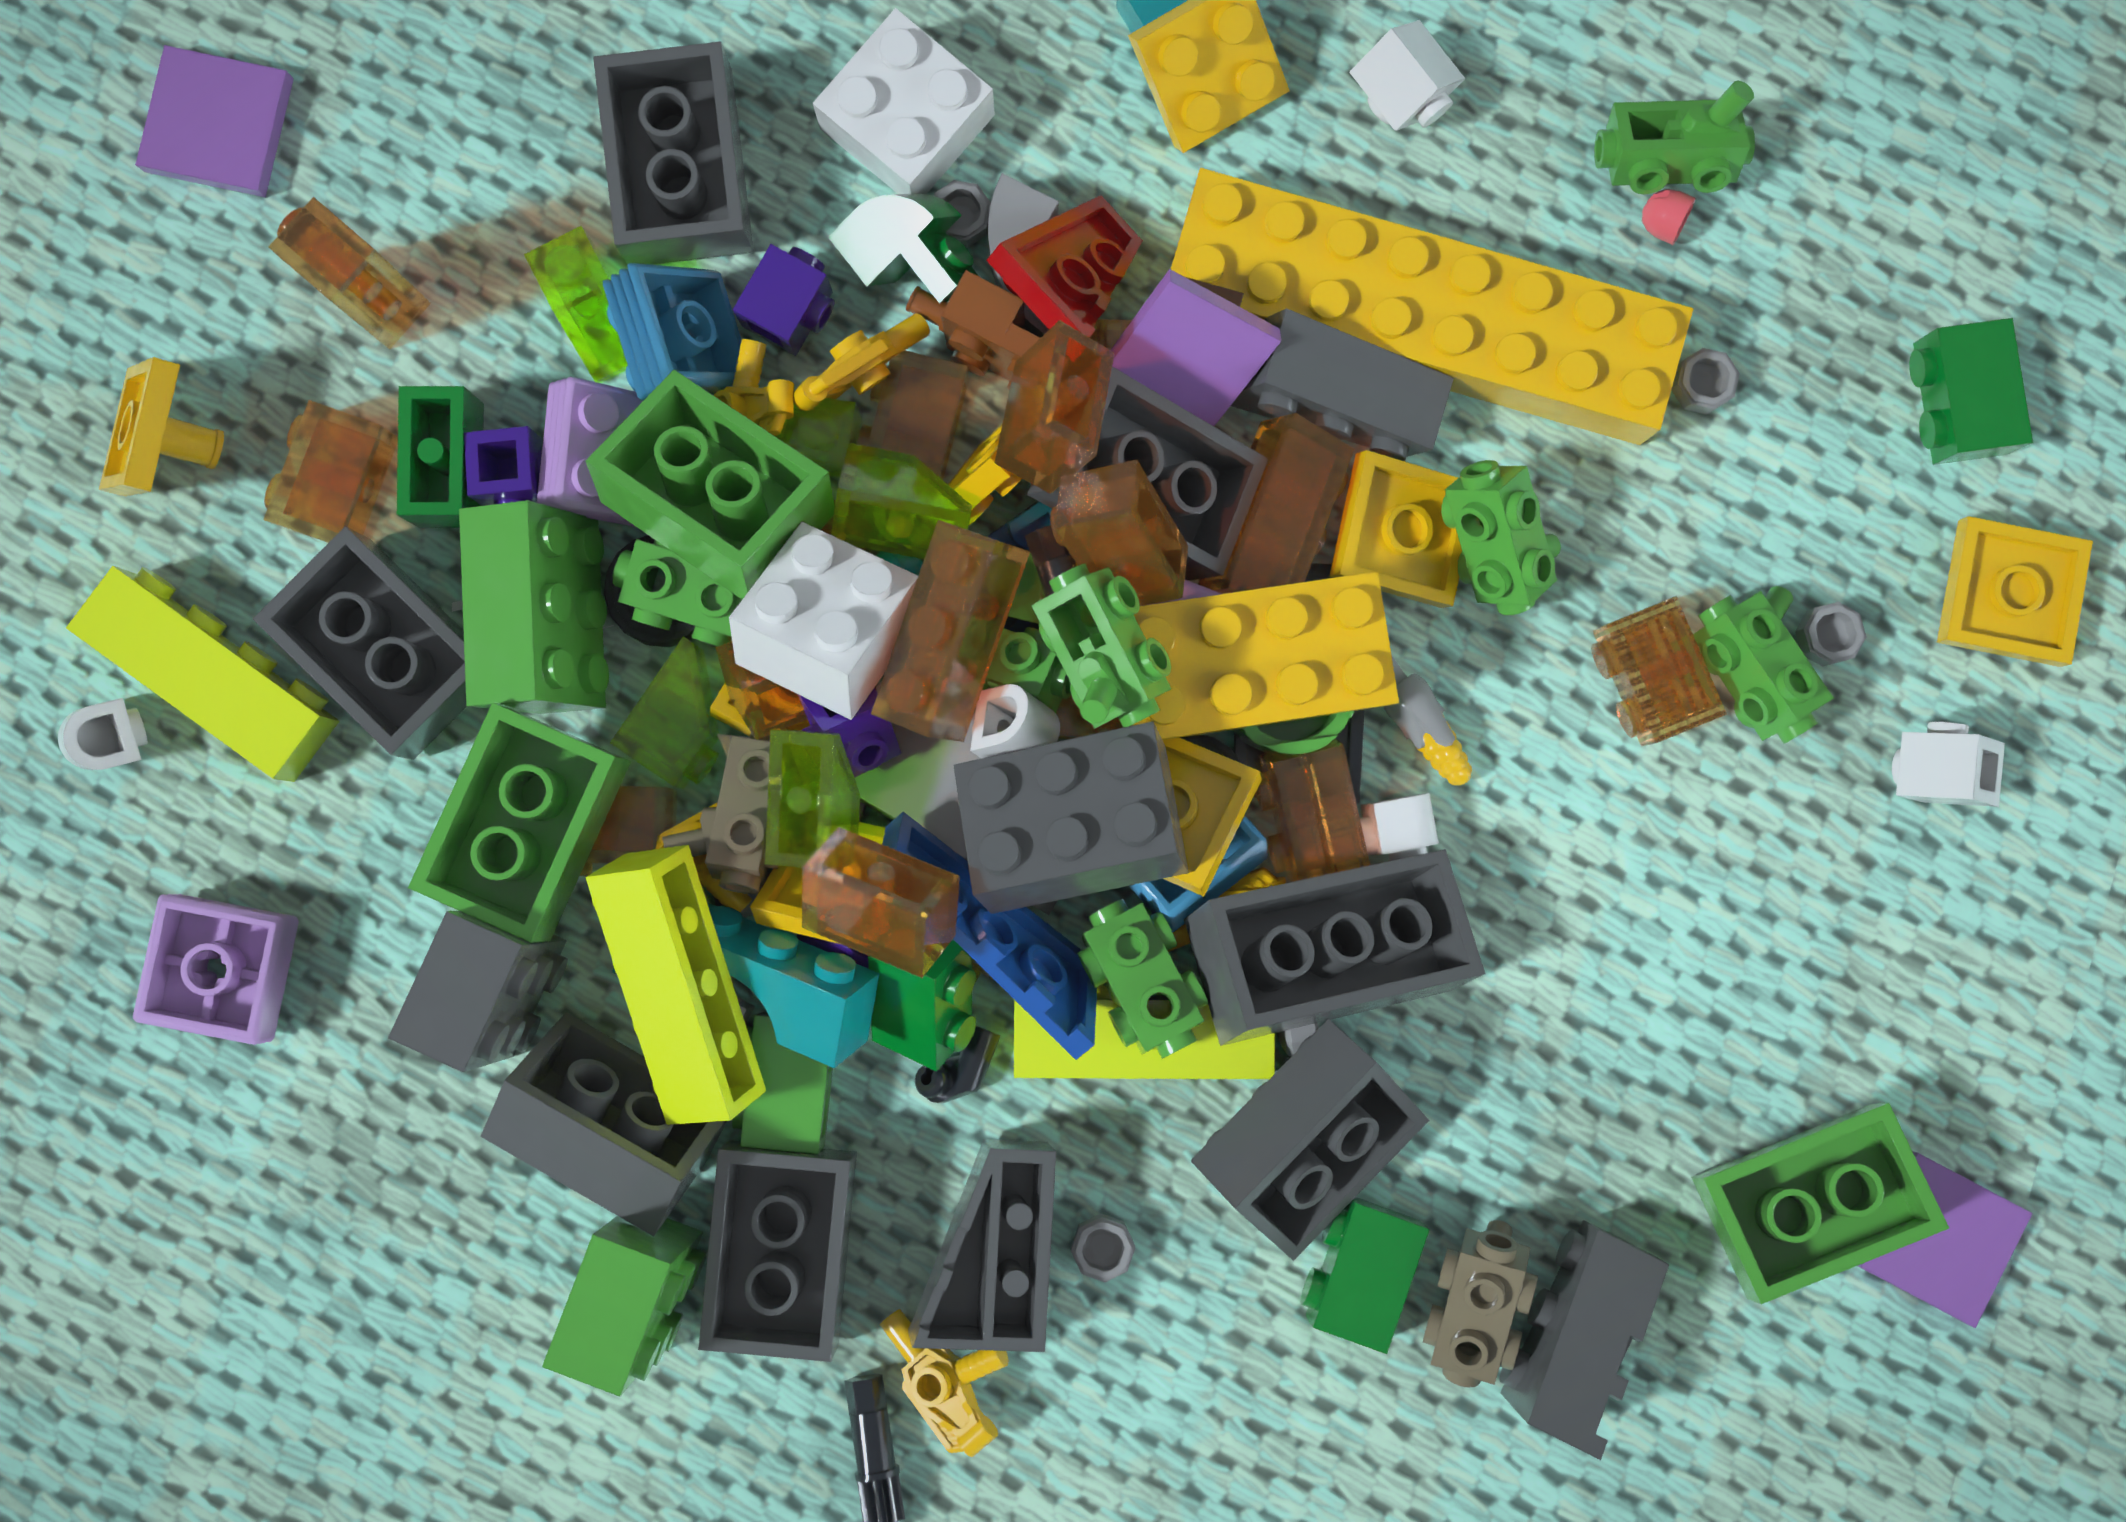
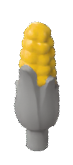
[1383,657,1472,786]

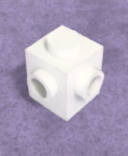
[1349,20,1465,131]
[1892,722,2005,807]

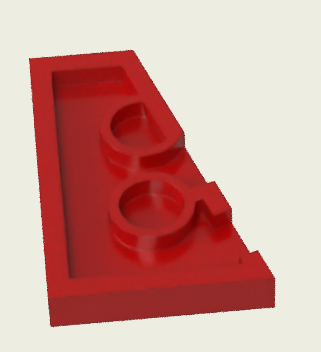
[986,195,1143,358]

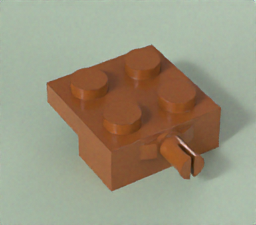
[906,270,1070,401]

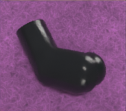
[915,1026,1001,1103]

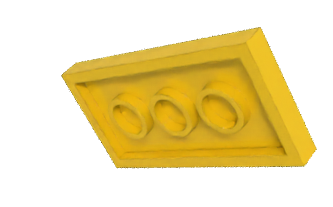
[1131,571,1399,740]

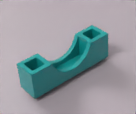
[612,902,879,1068]

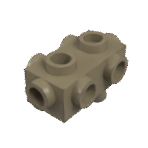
[663,731,797,894]
[1423,1220,1538,1388]

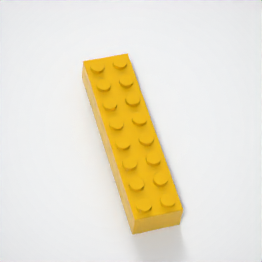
[1171,167,1694,445]

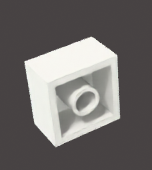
[813,8,995,194]
[729,522,920,720]

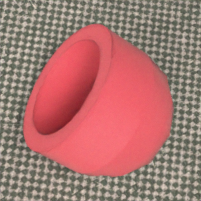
[1642,189,1696,245]

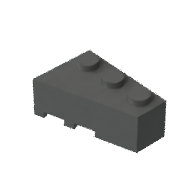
[1231,308,1454,461]
[908,1139,1056,1352]
[1499,1220,1669,1460]

